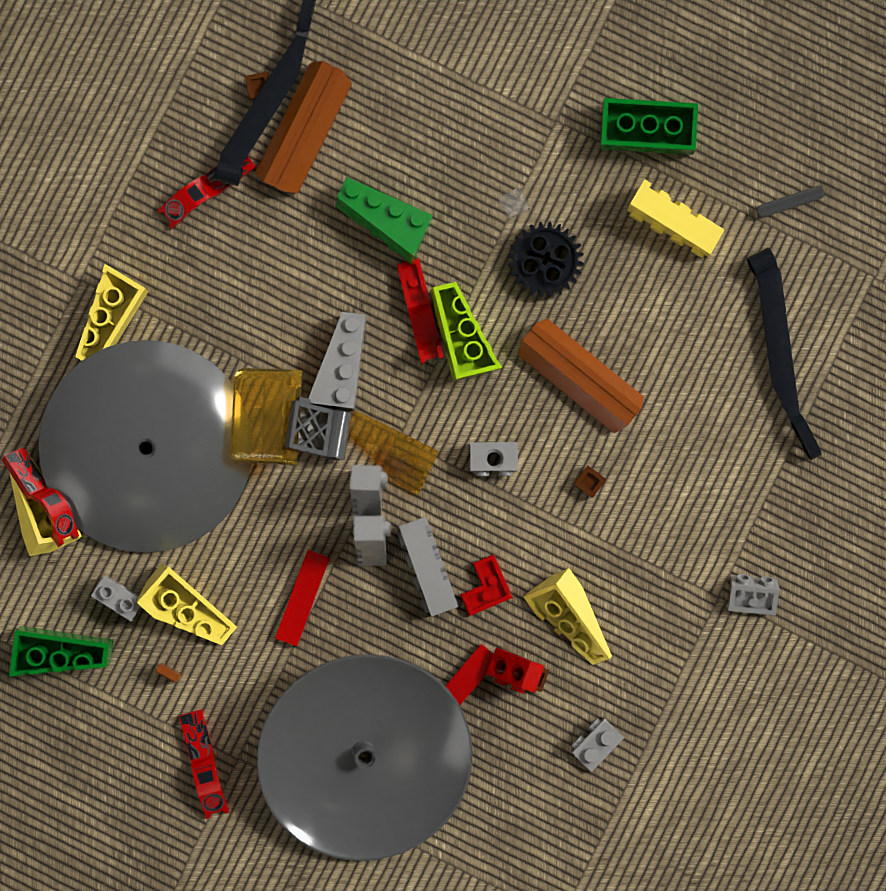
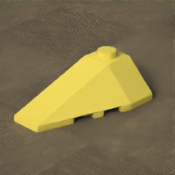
[9,457,82,556]
[136,563,237,645]
[524,568,612,665]

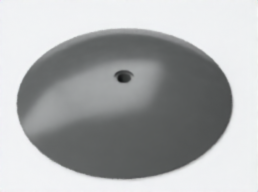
[39,340,253,552]
[257,654,473,861]

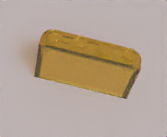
[230,368,302,466]

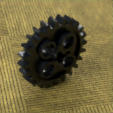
[508,222,584,298]

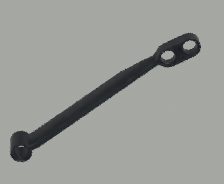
[215,0,316,186]
[746,247,822,460]

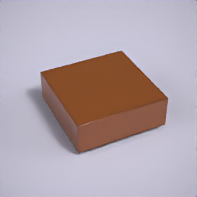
[156,663,183,683]

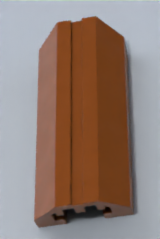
[255,61,352,194]
[518,318,644,433]

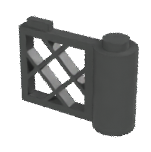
[285,397,351,461]

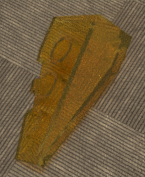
[348,410,440,495]

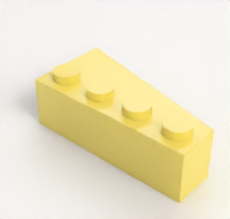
[627,179,724,258]

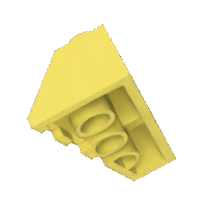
[75,264,149,361]

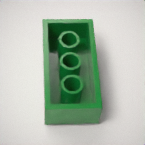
[600,98,698,155]

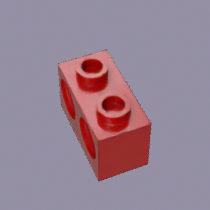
[486,647,545,694]

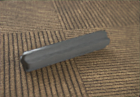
[756,185,825,218]

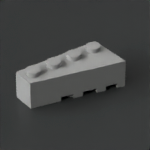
[308,312,367,410]
[350,465,388,516]
[354,516,391,566]
[397,517,458,616]

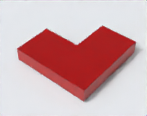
[460,554,513,616]

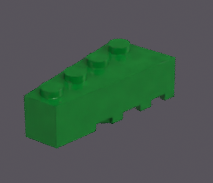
[336,177,433,265]
[9,626,114,677]

